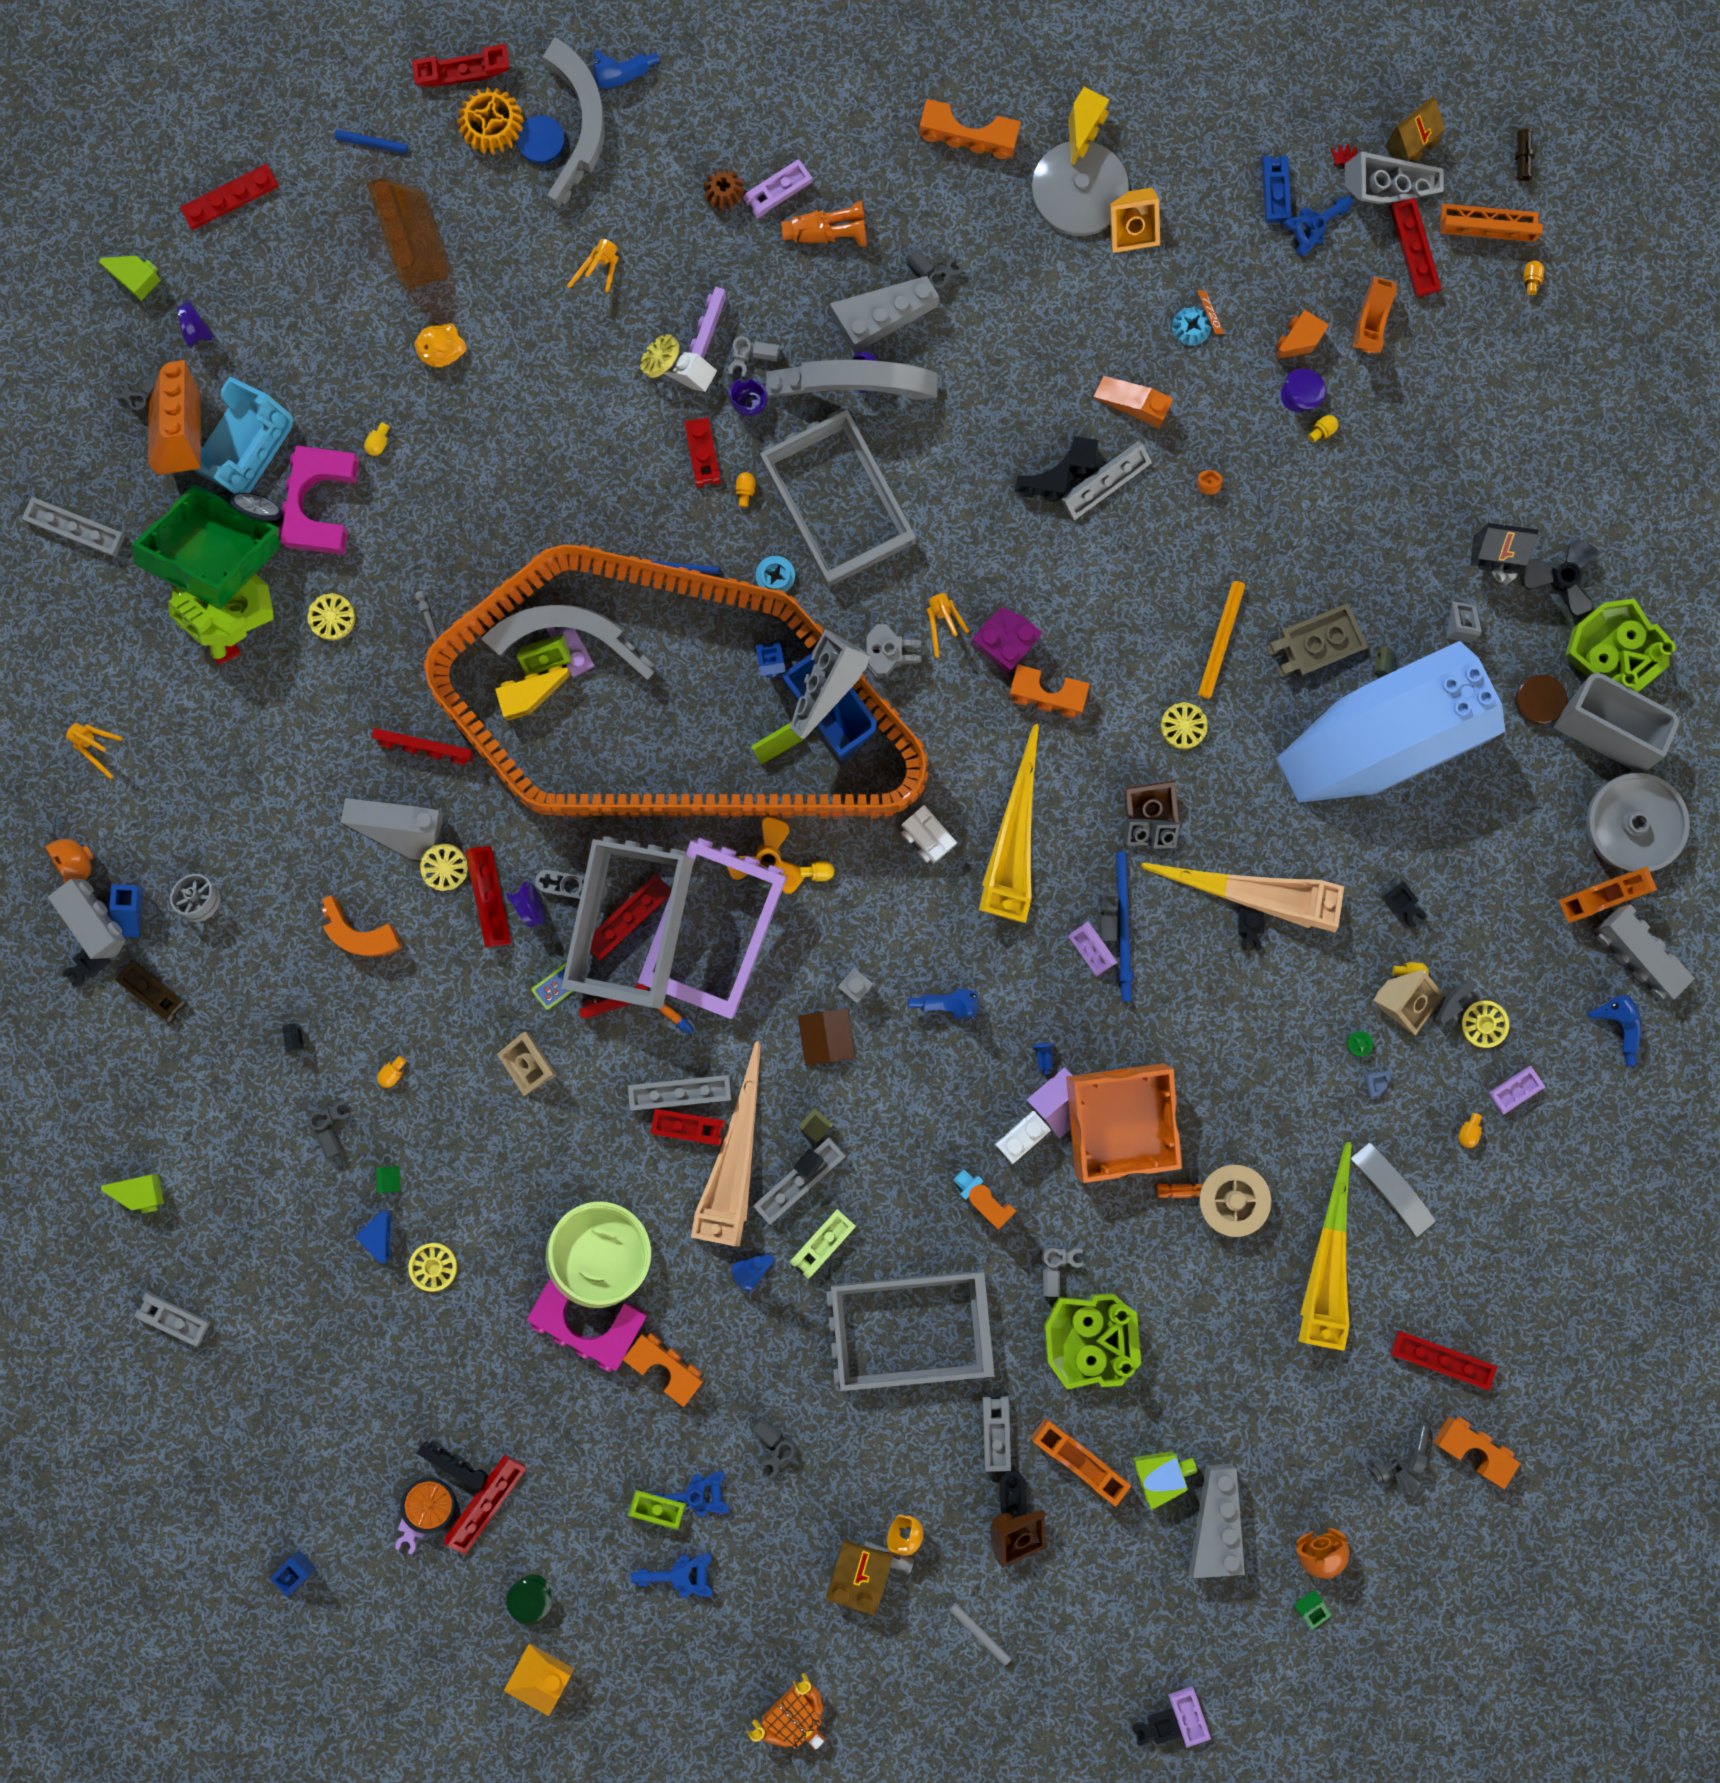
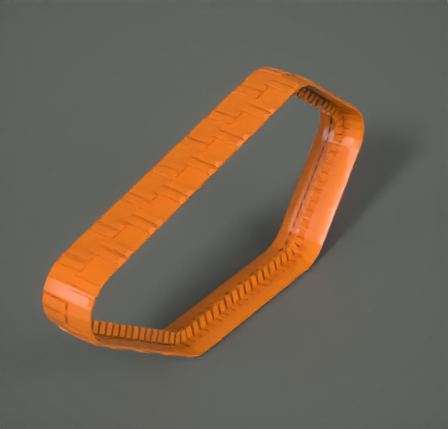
[423,544,928,819]

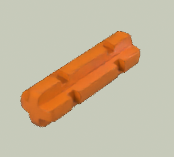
[1156,1184,1203,1198]

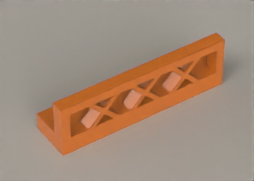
[1439,204,1543,242]

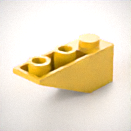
[1068,87,1110,165]
[495,666,571,721]

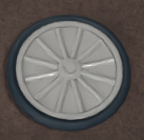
[229,493,282,521]

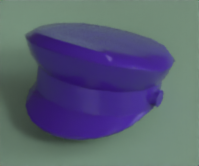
[177,300,213,348]
[1281,369,1327,412]
[506,882,546,928]

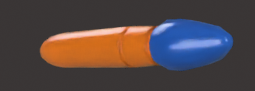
[658,1002,694,1034]

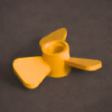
[727,816,805,894]

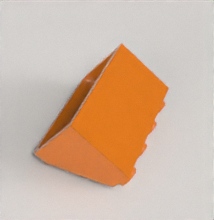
[148,360,201,475]

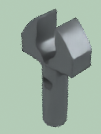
[1408,1425,1430,1475]

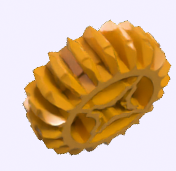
[457,87,524,155]

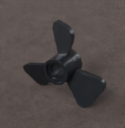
[1523,540,1599,616]

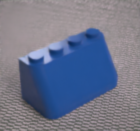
[781,653,876,764]

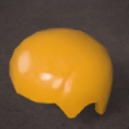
[887,1515,923,1556]

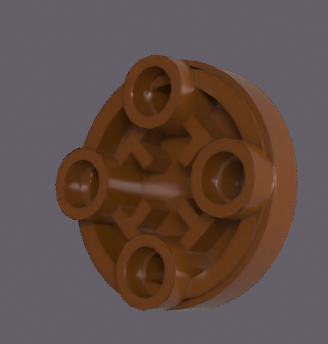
[1514,674,1567,725]

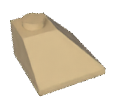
[1373,970,1445,1035]

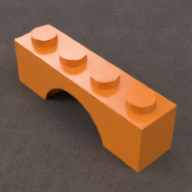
[919,99,1021,159]
[1031,1417,1131,1507]

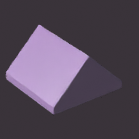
[1027,1067,1073,1138]

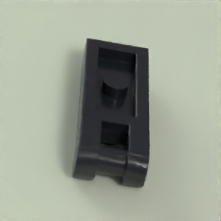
[416,1441,487,1488]

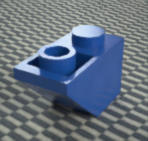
[110,884,144,938]

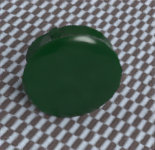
[506,1574,552,1625]

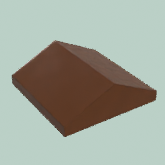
[1125,780,1179,824]
[798,1008,855,1066]

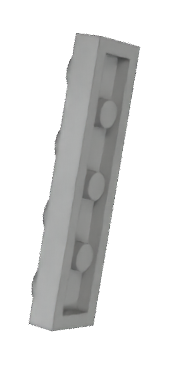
[1060,441,1152,520]
[22,497,126,558]
[628,1075,732,1111]
[753,1138,846,1225]

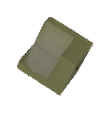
[798,1108,833,1143]

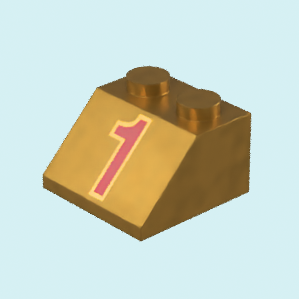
[1385,96,1445,163]
[825,1539,893,1616]

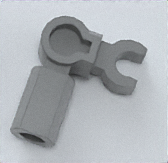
[728,336,780,378]
[1041,1248,1083,1297]

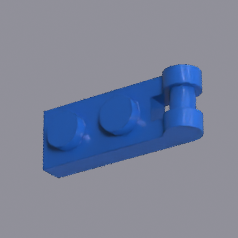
[1262,155,1291,223]
[756,641,786,677]

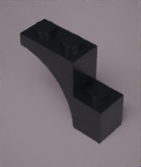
[1015,436,1099,502]

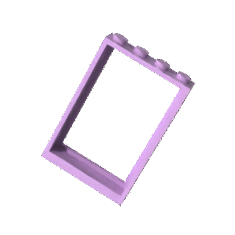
[638,837,788,1019]

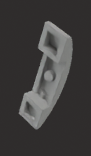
[1350,1142,1436,1237]

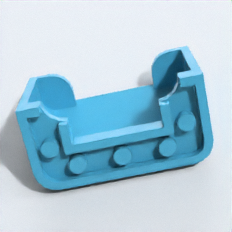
[194,376,293,494]

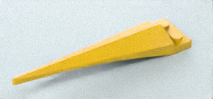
[979,724,1039,923]

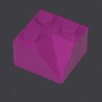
[971,607,1042,675]

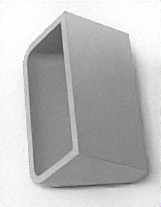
[1553,673,1679,773]

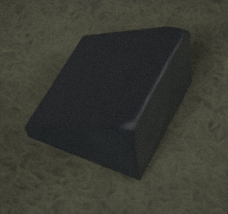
[282,1023,304,1052]
[794,1148,824,1179]

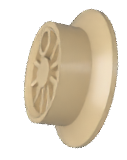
[1199,1165,1271,1237]

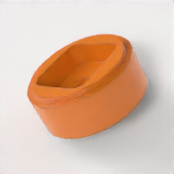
[1197,470,1223,495]

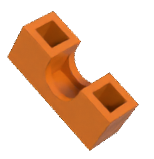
[1008,664,1090,718]
[623,1332,704,1407]
[1433,1416,1521,1490]

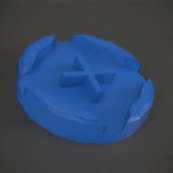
[517,115,565,164]

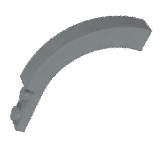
[543,37,605,209]
[766,360,937,400]
[481,605,656,680]

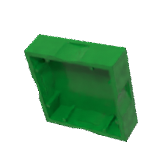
[132,484,280,610]

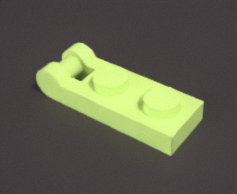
[790,1209,856,1279]

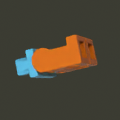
[953,1169,1016,1230]

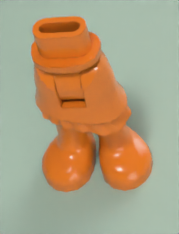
[782,201,867,247]

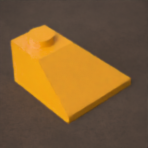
[1110,188,1160,253]
[504,1643,574,1716]

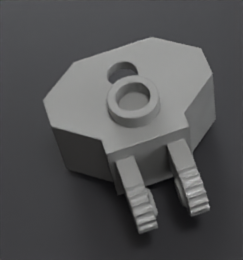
[866,624,921,678]

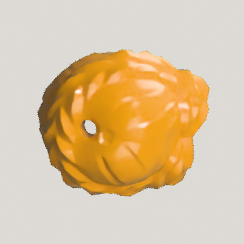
[415,323,467,368]

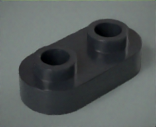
[999,1469,1027,1517]

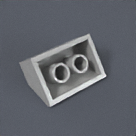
[48,879,126,959]

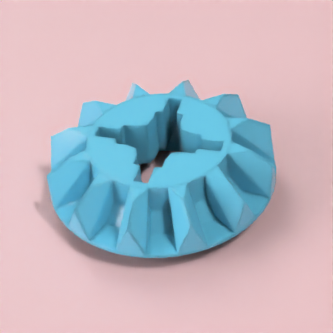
[1172,306,1212,345]
[756,556,795,592]

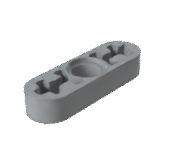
[535,870,608,901]

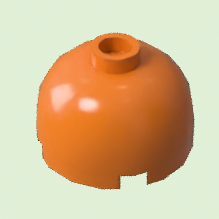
[45,839,94,883]
[1296,1528,1350,1579]

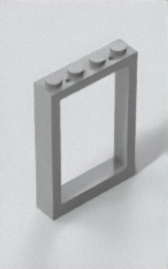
[760,409,916,588]
[561,836,694,1009]
[826,1271,995,1391]

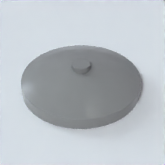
[1032,141,1129,236]
[1586,773,1690,873]

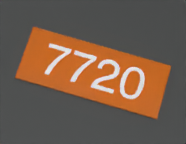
[1197,290,1224,334]

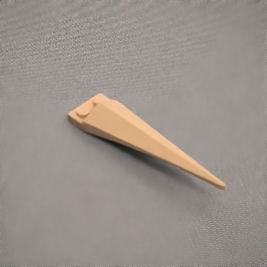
[691,1041,761,1246]

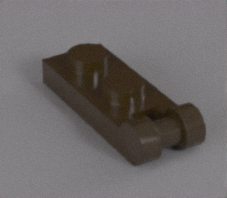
[115,960,188,1023]

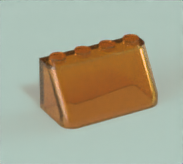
[366,178,449,291]

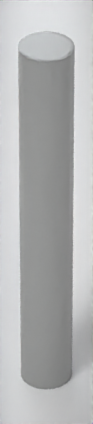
[948,1602,1011,1666]

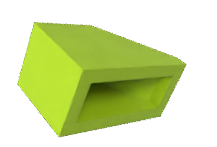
[98,256,161,301]
[101,1174,164,1214]

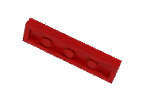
[180,163,279,231]
[1389,198,1442,298]
[371,728,475,765]
[465,846,511,948]
[590,874,672,962]
[1390,1330,1498,1391]
[443,1454,527,1554]

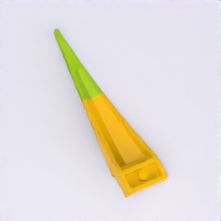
[1298,1142,1352,1351]

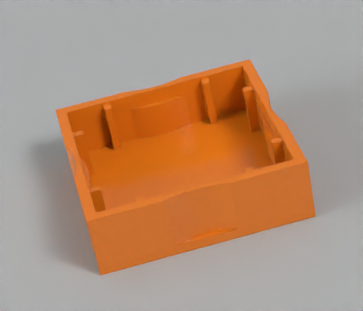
[1066,1063,1182,1183]

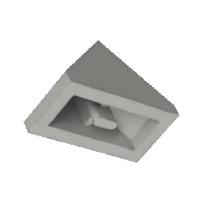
[1446,601,1482,643]

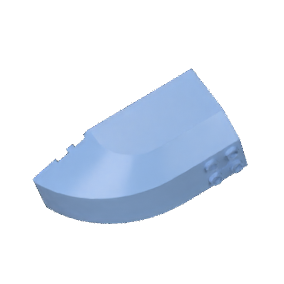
[1277,641,1505,803]

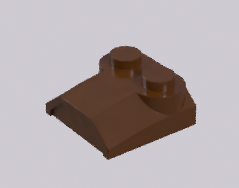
[990,1510,1047,1568]

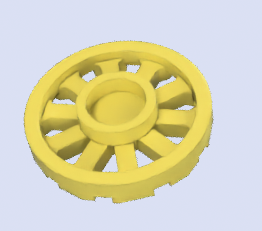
[640,334,679,378]
[307,593,355,640]
[1160,702,1208,749]
[420,844,468,891]
[1461,1001,1509,1048]
[409,1243,457,1292]

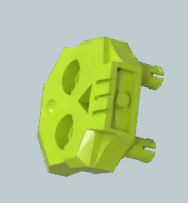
[168,574,274,659]
[1565,598,1676,693]
[1044,1293,1141,1390]

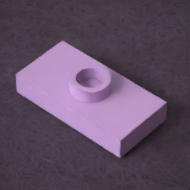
[1068,921,1117,977]
[1487,1066,1545,1115]
[1168,1686,1211,1748]

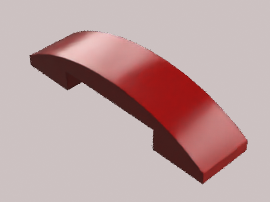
[412,44,510,87]

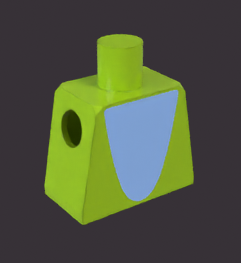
[1132,1451,1198,1510]

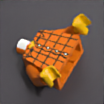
[746,1673,825,1750]

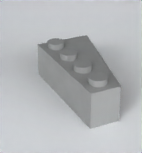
[830,276,939,354]
[1593,904,1695,1001]
[1189,1464,1245,1578]

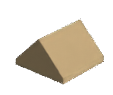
[497,1031,557,1096]

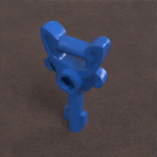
[1283,196,1353,256]
[652,1471,730,1517]
[631,1553,713,1598]

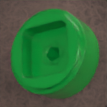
[1346,1031,1373,1057]

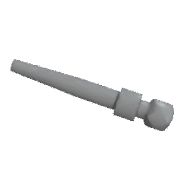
[415,591,438,642]

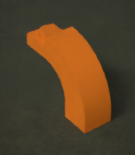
[1353,276,1397,354]
[1559,866,1657,923]
[322,895,403,957]

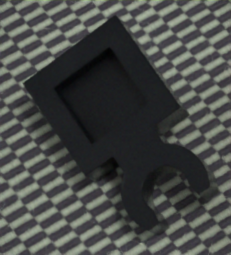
[1382,881,1427,928]
[1238,907,1264,951]
[62,949,112,987]
[1132,1708,1181,1745]

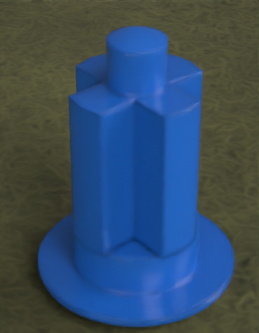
[1032,1043,1055,1075]

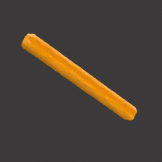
[1198,581,1245,699]

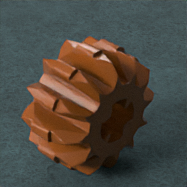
[703,167,745,212]

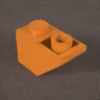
[1275,309,1329,359]

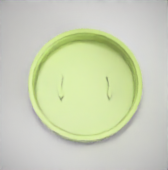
[546,1202,651,1308]

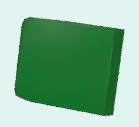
[376,1166,400,1193]
[1294,1590,1332,1630]

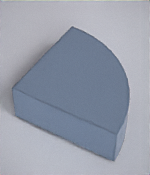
[1365,1070,1391,1099]

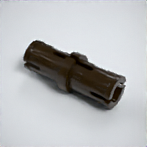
[1515,129,1535,181]

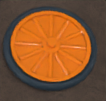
[400,1478,456,1534]

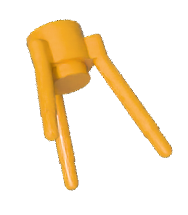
[567,239,619,293]
[926,593,970,658]
[66,723,123,779]

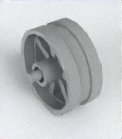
[170,874,221,923]

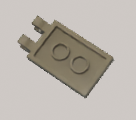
[1266,603,1369,678]

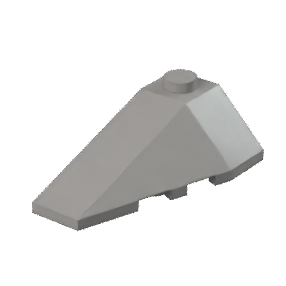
[1345,151,1444,204]
[790,629,871,739]
[341,798,444,861]

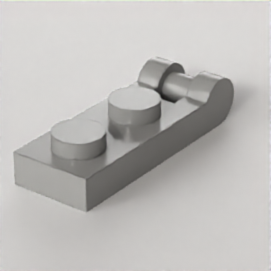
[134,1292,211,1347]
[982,1396,1011,1472]

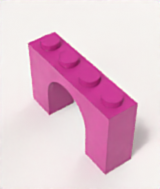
[279,446,359,555]
[526,1278,648,1372]

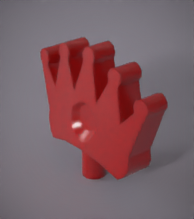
[1331,144,1363,171]

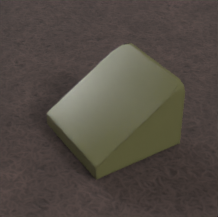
[1374,646,1395,676]

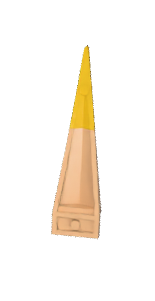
[1141,863,1344,932]

